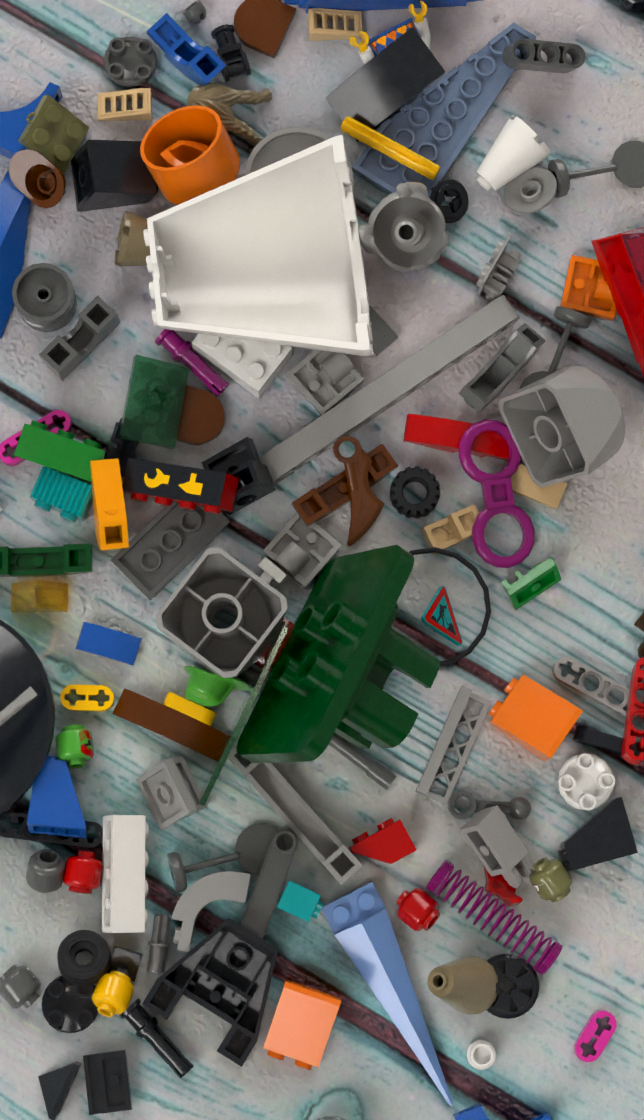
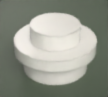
[467,1040,496,1070]

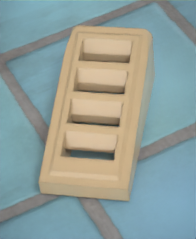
[308,8,362,41]
[97,88,152,121]

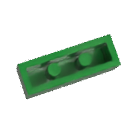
[14,420,105,482]

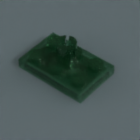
[119,355,190,450]

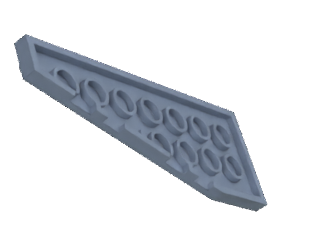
[352,23,537,197]

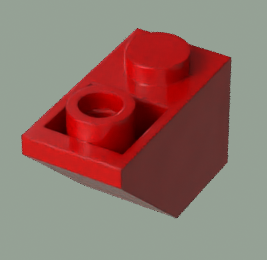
[349,818,417,864]

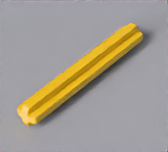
[341,116,440,180]

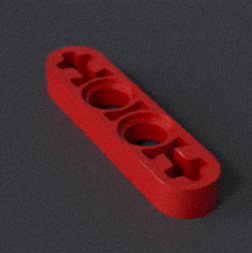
[621,657,644,764]

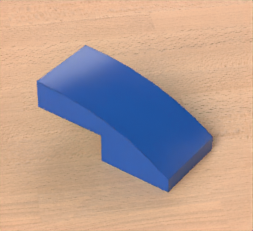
[75,622,142,665]

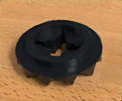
[429,179,469,223]

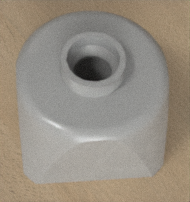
[499,365,625,488]
[156,547,288,678]

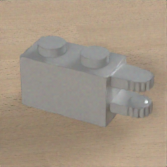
[460,805,534,888]

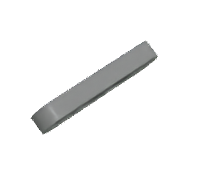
[552,657,644,724]

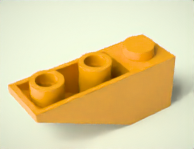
[90,458,129,550]

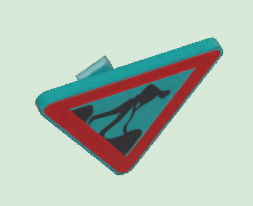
[421,586,462,646]

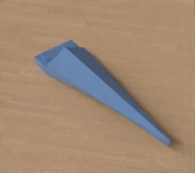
[321,881,453,1106]

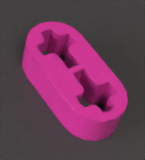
[574,1010,617,1062]

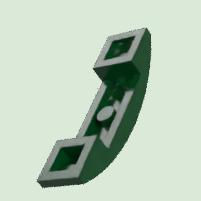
[0,544,93,577]

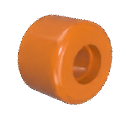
[140,105,240,205]

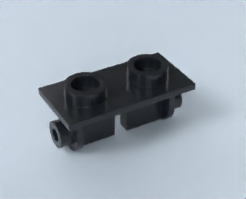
[103,418,144,478]

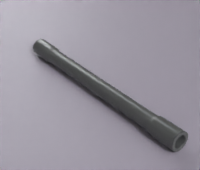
[236,667,397,790]

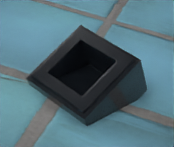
[107,946,143,982]

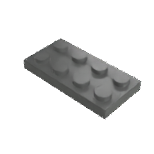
[111,502,230,601]

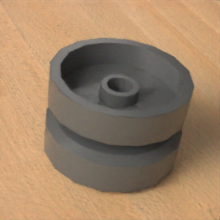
[12,263,77,332]

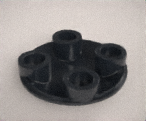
[42,976,98,1033]

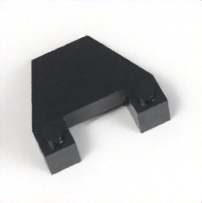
[142,918,278,1067]

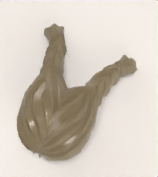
[186,84,272,148]

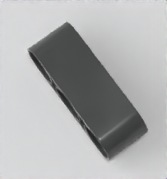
[502,39,586,74]

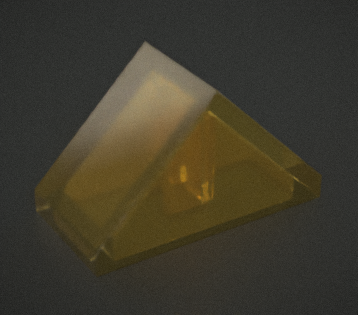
[11,579,68,612]

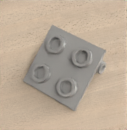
[476,234,521,301]

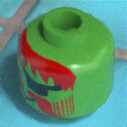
[55,725,94,769]

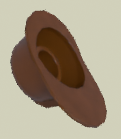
[9,149,66,208]

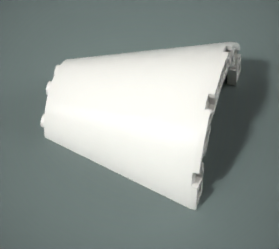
[143,135,373,356]

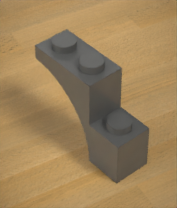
[458,323,546,412]

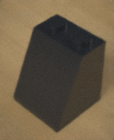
[71,140,159,212]

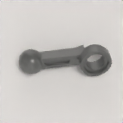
[448,791,531,820]

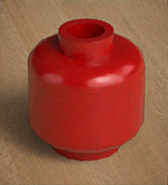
[63,851,103,894]
[396,888,440,931]

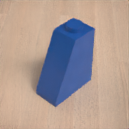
[27,756,87,838]

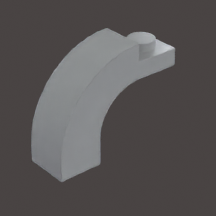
[171,871,251,952]

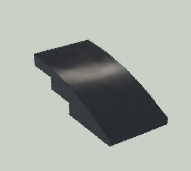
[326,27,445,142]

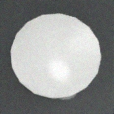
[557,753,615,811]

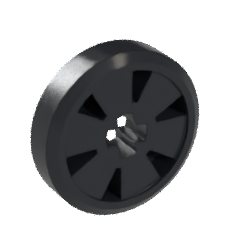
[486,954,539,1019]

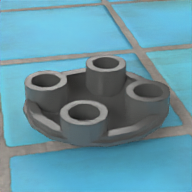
[103,36,157,87]

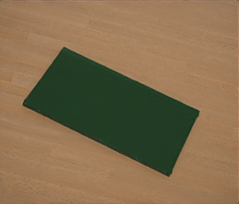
[199,622,289,806]

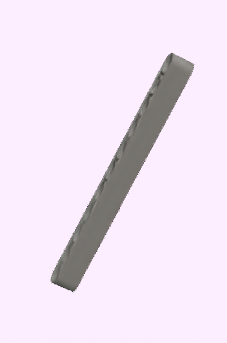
[260,295,520,484]

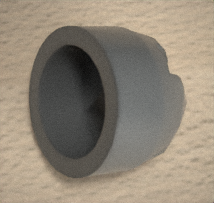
[182,0,206,24]

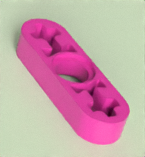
[0,410,72,466]

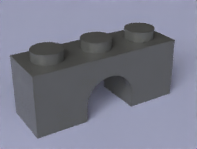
[39,295,120,381]

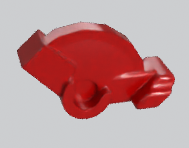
[483,865,523,906]

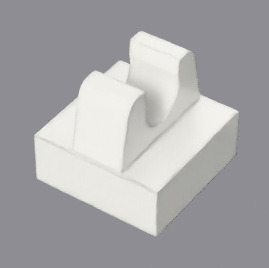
[258,557,289,585]

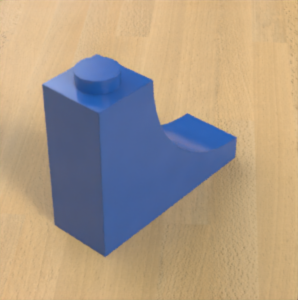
[0,82,62,159]

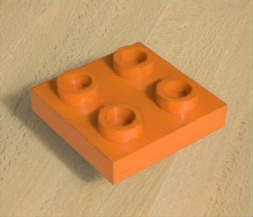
[560,255,616,321]

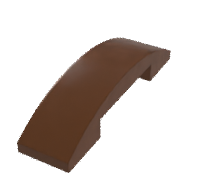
[291,444,398,527]
[112,688,227,761]

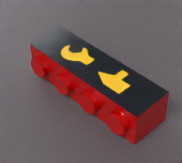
[122,458,239,514]

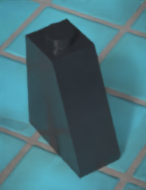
[558,797,638,871]

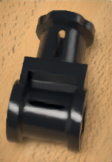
[211,24,251,83]

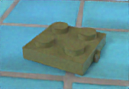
[18,95,89,173]

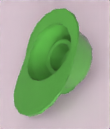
[184,666,250,707]

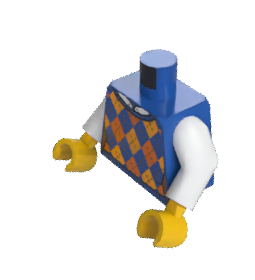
[349,1,431,65]

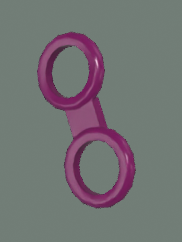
[458,419,535,568]

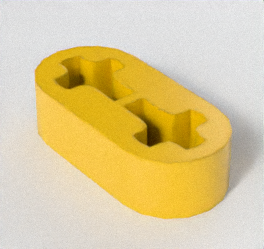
[60,685,115,712]
[163,691,217,726]

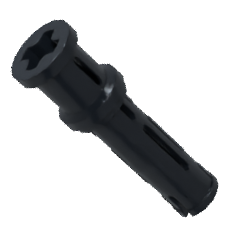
[119,998,194,1079]

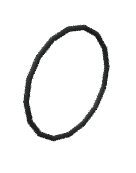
[409,547,491,666]

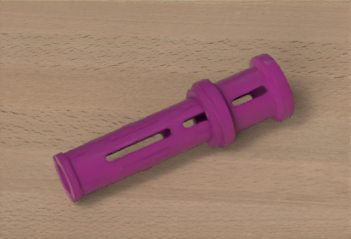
[155,329,229,397]

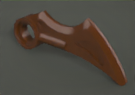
[333,435,385,546]

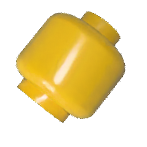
[92,971,134,1017]

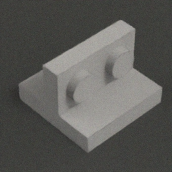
[136,755,208,830]

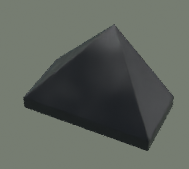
[38,1061,82,1120]

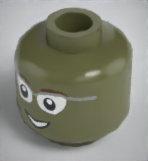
[529,858,572,902]

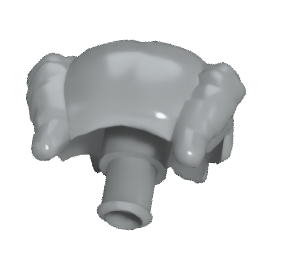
[359,182,450,271]

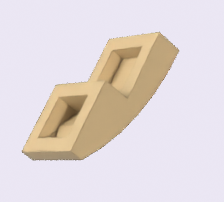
[421,504,487,555]

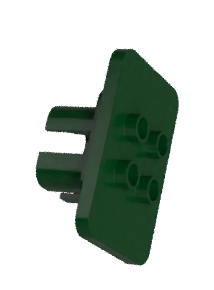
[237,545,440,763]

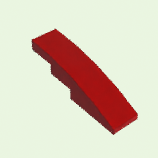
[403,413,509,461]

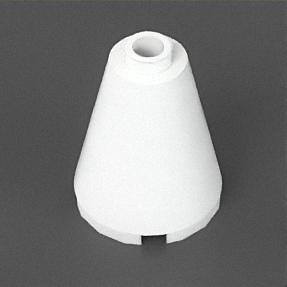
[476,115,551,191]

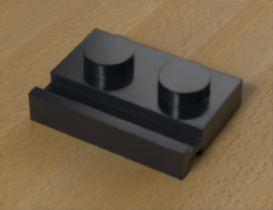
[83,1049,132,1115]

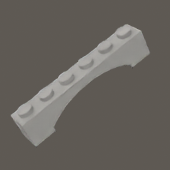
[226,745,363,885]

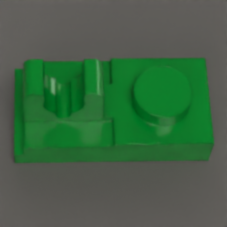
[502,557,562,610]

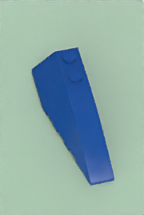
[0,171,31,339]

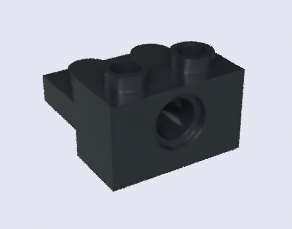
[201,437,276,515]

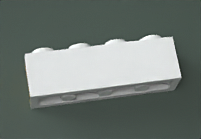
[102,815,149,933]

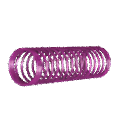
[426,860,563,975]

